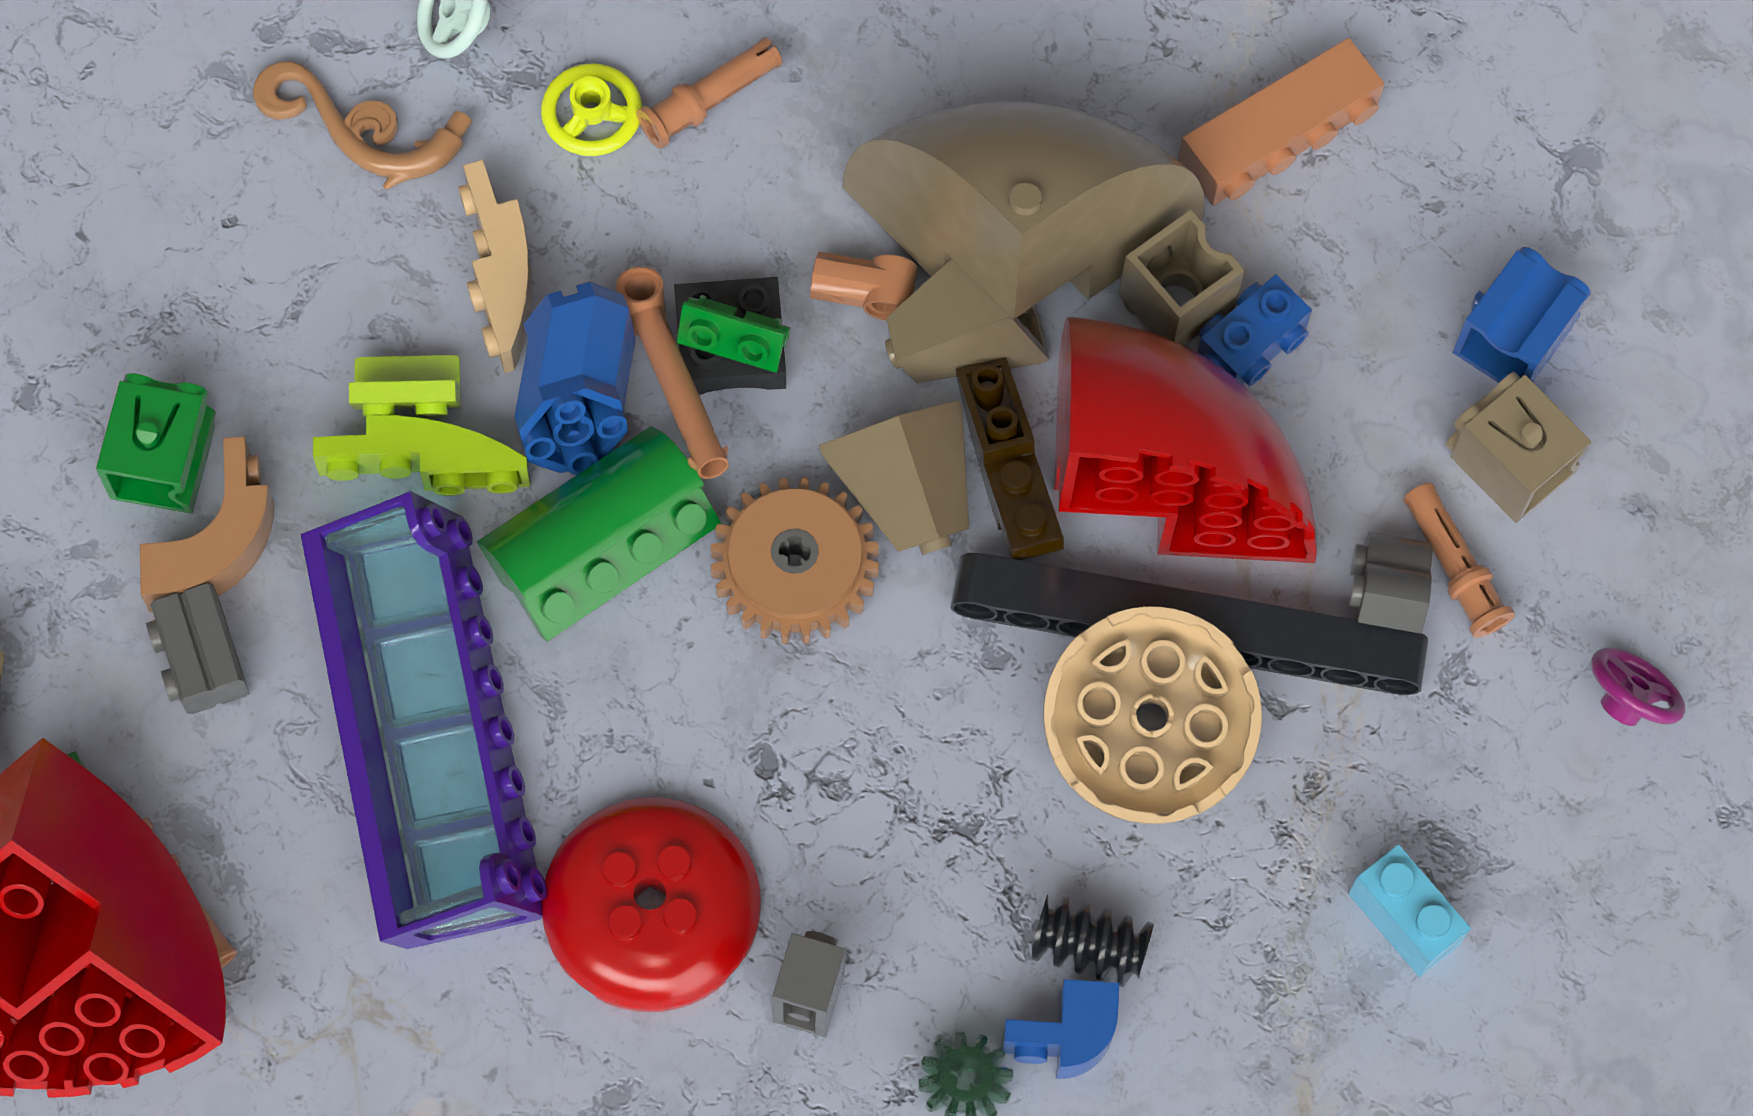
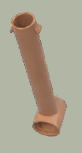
[616,267,729,479]

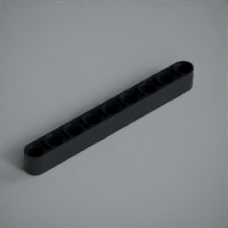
[951,553,1428,695]

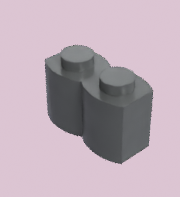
[1348,531,1433,634]

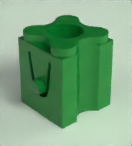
[96,373,216,514]

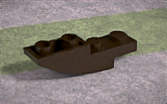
[956,357,1064,560]

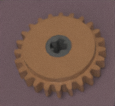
[710,477,879,644]

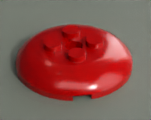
[541,797,761,1012]

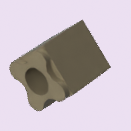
[1119,210,1245,346]
[1445,371,1592,523]

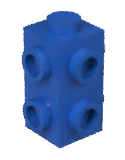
[1197,274,1312,386]

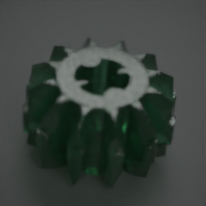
[918,1032,1013,1116]

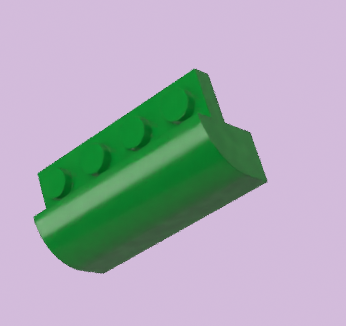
[476,426,722,642]

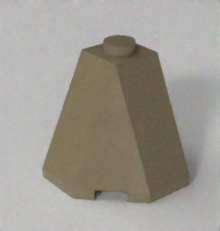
[885,259,1050,383]
[819,400,969,555]

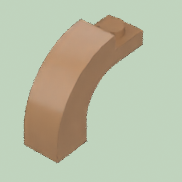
[140,436,274,612]

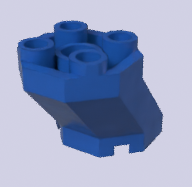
[514,282,636,475]

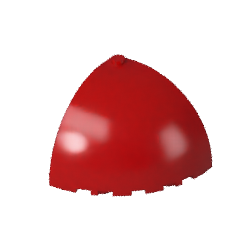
[1054,317,1317,563]
[0,738,226,1098]

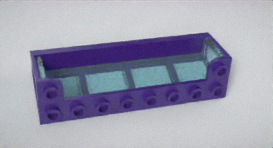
[300,491,547,949]

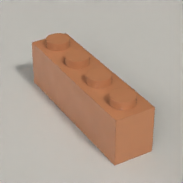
[1178,38,1385,206]

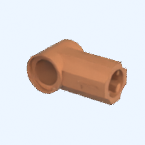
[810,251,918,321]

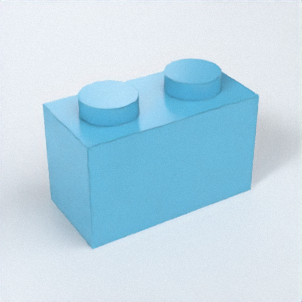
[1348,844,1471,978]

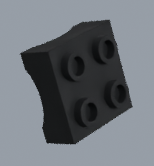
[674,277,786,395]

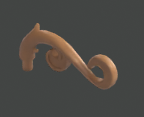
[253,61,472,190]

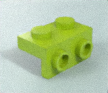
[349,355,461,417]

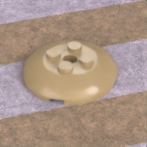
[1044,607,1262,824]

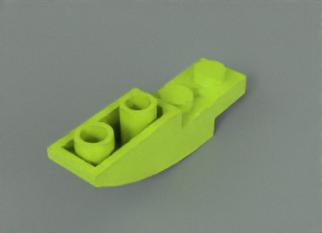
[313,415,530,496]

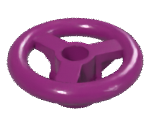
[1591,647,1685,726]

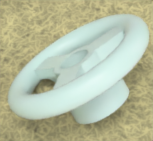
[417,0,490,58]

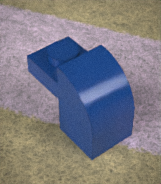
[1002,979,1119,1079]

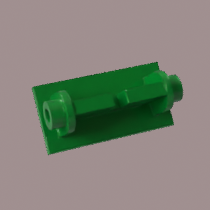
[677,295,791,373]

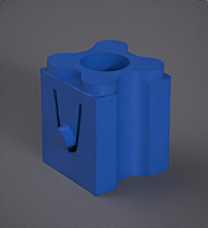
[1452,247,1591,383]

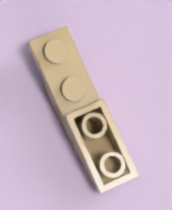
[458,160,531,373]

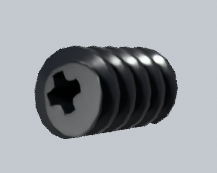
[1031,894,1154,987]

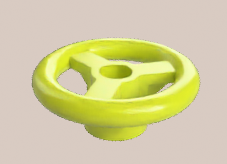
[541,63,642,156]

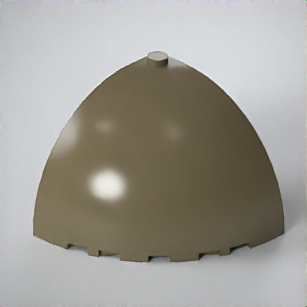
[842,101,1205,320]

